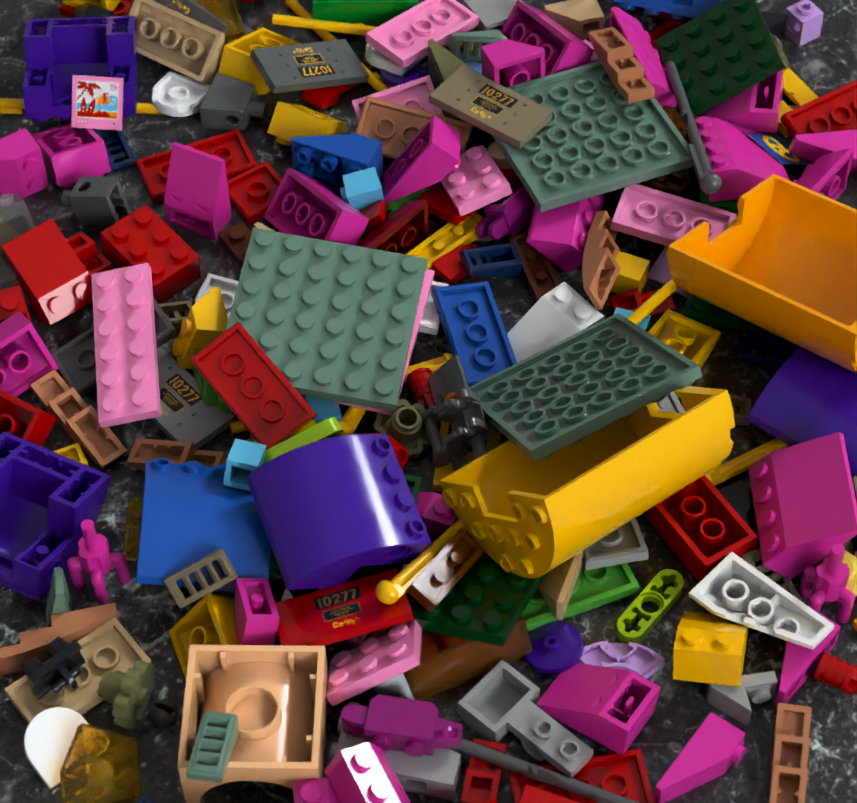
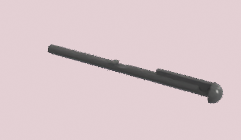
[665,61,722,194]
[454,738,639,803]

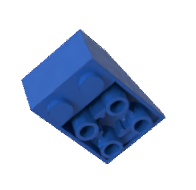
[291,134,383,193]

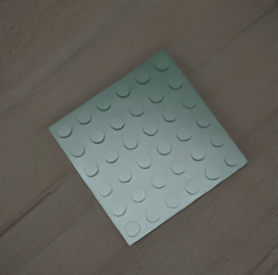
[492,61,694,213]
[225,228,428,412]
[469,313,703,462]

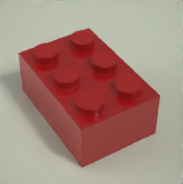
[100,204,201,304]
[646,475,758,582]

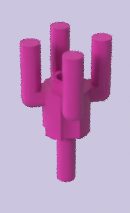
[67,519,131,605]
[799,543,855,623]

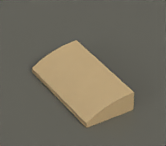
[128,0,225,85]

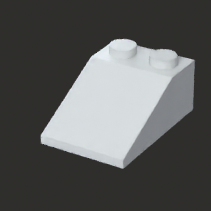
[507,281,604,363]

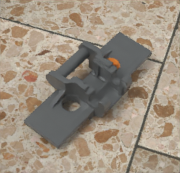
[421,355,489,472]

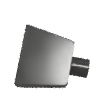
[200,73,268,131]
[61,177,132,229]

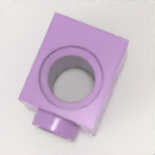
[785,0,824,47]

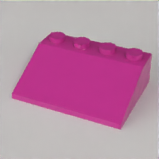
[688,116,790,202]
[748,432,857,580]

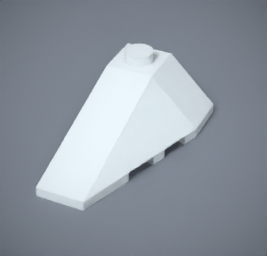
[689,552,835,650]

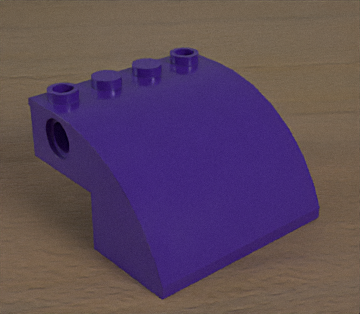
[22,16,137,122]
[746,347,857,478]
[0,431,110,601]
[246,434,432,590]

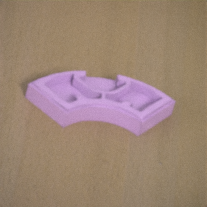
[577,640,665,679]

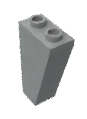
[329,701,461,801]

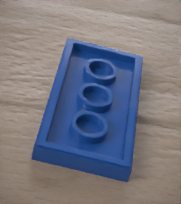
[431,281,517,387]

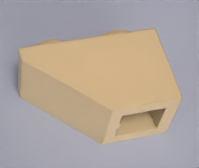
[544,0,604,40]

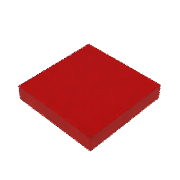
[227,161,282,225]

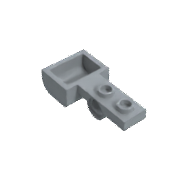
[458,659,594,778]

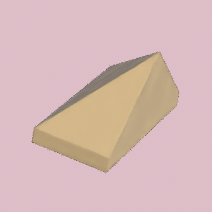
[538,551,583,621]

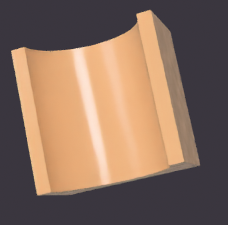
[177,645,329,803]

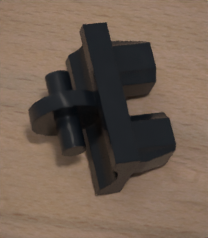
[22,637,85,700]

